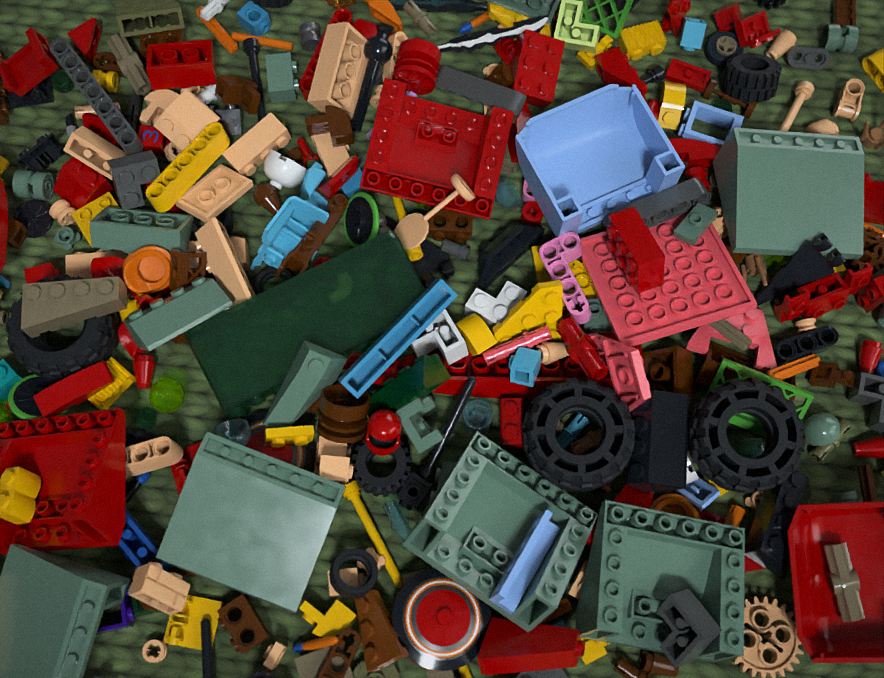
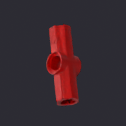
[557,317,609,381]

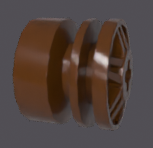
[317,384,370,444]

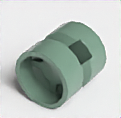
[820,23,859,54]
[12,169,54,201]

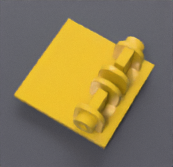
[71,192,119,248]
[163,595,223,650]

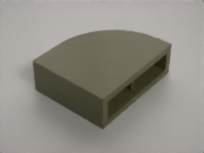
[115,0,185,38]

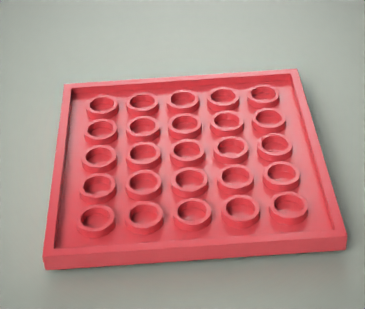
[575,212,757,347]

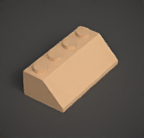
[307,22,368,120]
[195,217,261,318]

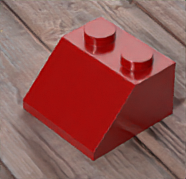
[53,157,115,210]

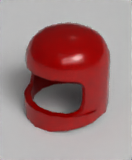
[365,410,402,456]

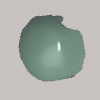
[803,412,841,446]

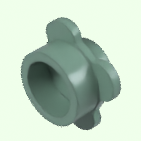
[54,226,81,251]

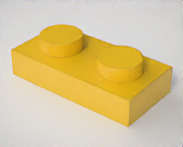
[264,425,314,448]

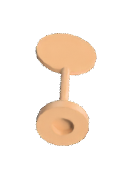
[394,173,476,250]

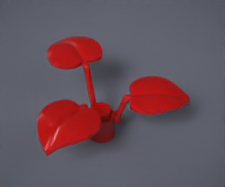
[91,256,198,359]

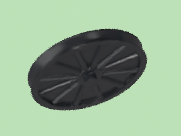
[13,200,53,238]

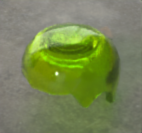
[149,378,185,413]

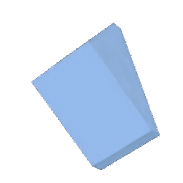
[674,478,721,512]

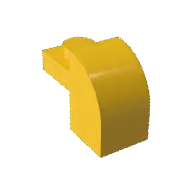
[658,81,686,130]
[455,313,497,356]
[299,600,357,637]

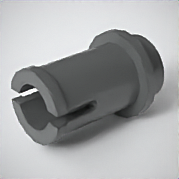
[441,239,471,261]

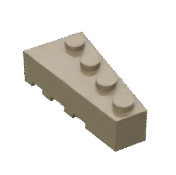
[21,276,127,338]

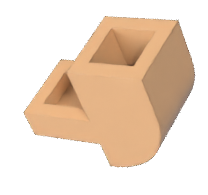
[139,89,179,127]

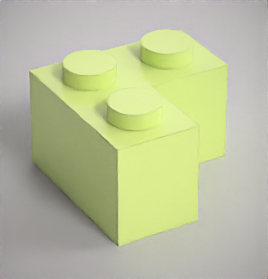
[554,0,600,54]

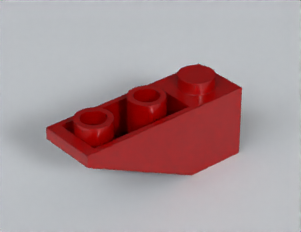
[595,47,648,101]

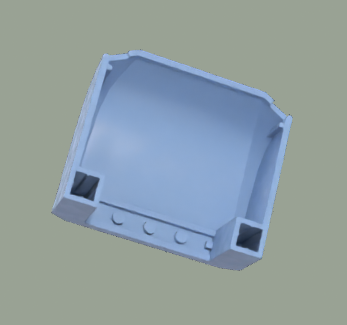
[515,84,685,237]

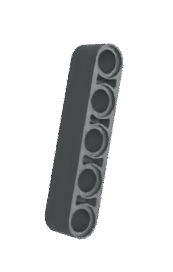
[435,65,527,117]
[602,178,711,228]

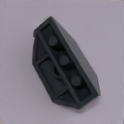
[478,225,545,291]

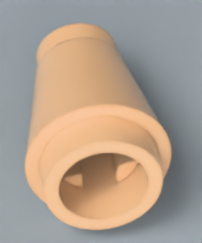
[766,30,797,60]
[535,342,569,365]

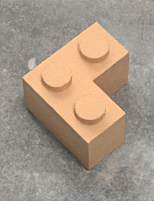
[314,436,353,485]

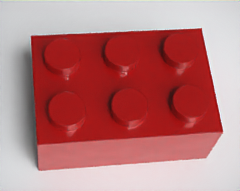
[507,29,565,109]
[146,39,216,91]
[606,207,665,294]

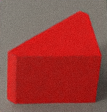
[67,18,102,65]

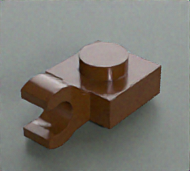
[809,362,856,388]

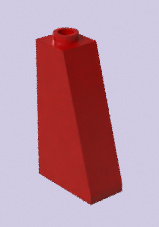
[477,618,585,675]

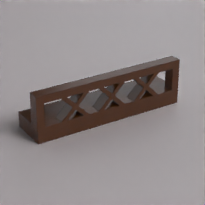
[169,249,206,344]

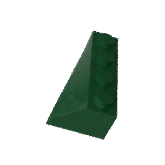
[367,354,451,417]

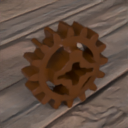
[845,227,884,274]

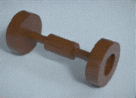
[703,78,758,119]

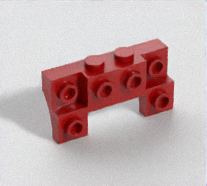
[773,262,873,323]

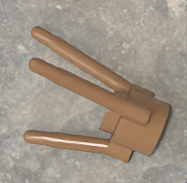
[859,120,884,150]
[741,254,780,305]

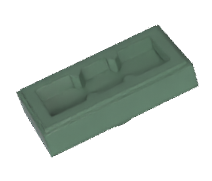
[673,202,718,246]

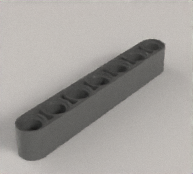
[50,38,143,155]

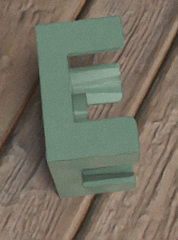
[395,396,455,454]

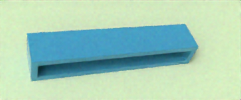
[338,279,458,399]

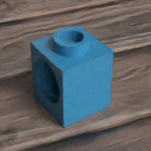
[236,1,272,36]

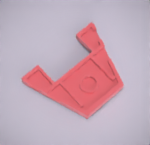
[686,309,777,373]
[588,333,651,413]

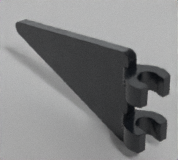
[385,216,455,288]
[755,232,846,306]

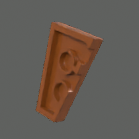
[355,590,409,672]

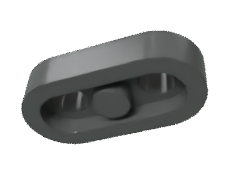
[786,45,830,70]

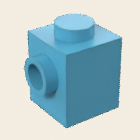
[679,17,707,51]
[508,347,541,387]

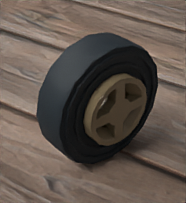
[705,31,744,68]

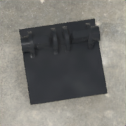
[8,75,52,109]
[17,133,64,173]

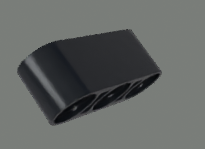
[773,326,839,366]

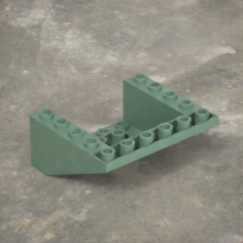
[712,127,865,259]
[402,431,599,632]
[156,432,346,613]
[575,500,745,662]
[0,543,130,678]

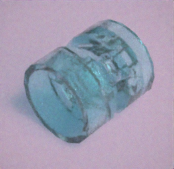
[462,399,493,436]

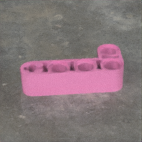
[539,232,592,324]

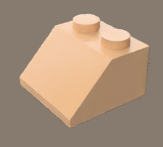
[153,89,221,151]

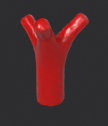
[297,138,320,168]

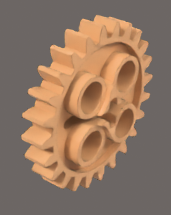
[731,596,804,678]

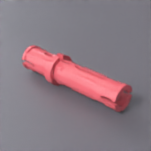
[482,325,552,365]

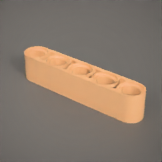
[125,436,183,479]

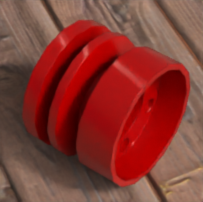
[392,38,441,95]

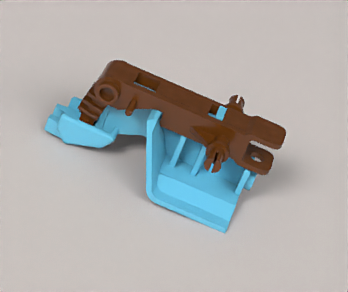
[250,162,348,288]

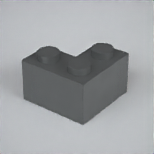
[107,150,160,211]
[848,372,884,432]
[657,589,722,668]

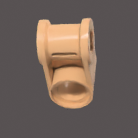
[832,78,865,123]

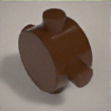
[286,147,303,163]

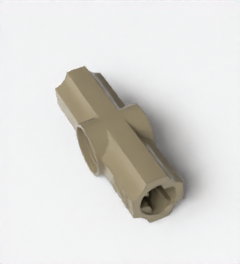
[107,34,151,95]
[823,542,865,622]

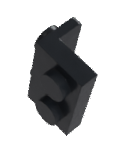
[208,105,243,136]

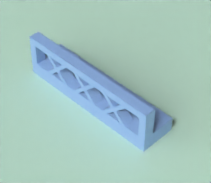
[489,509,560,614]

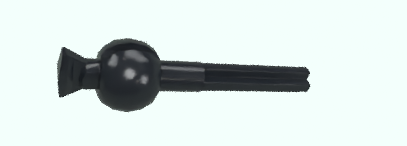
[351,23,394,133]

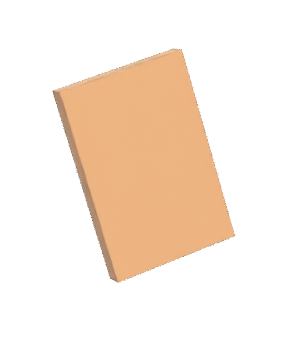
[176,164,253,223]

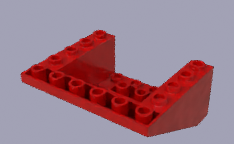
[359,78,514,220]
[0,408,126,555]

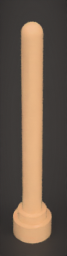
[779,81,814,131]

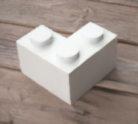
[464,281,527,330]
[410,309,469,365]

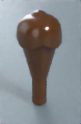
[253,183,282,216]

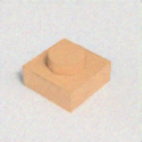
[263,642,288,670]

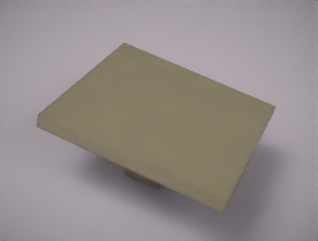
[294,645,354,678]

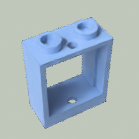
[677,101,744,147]

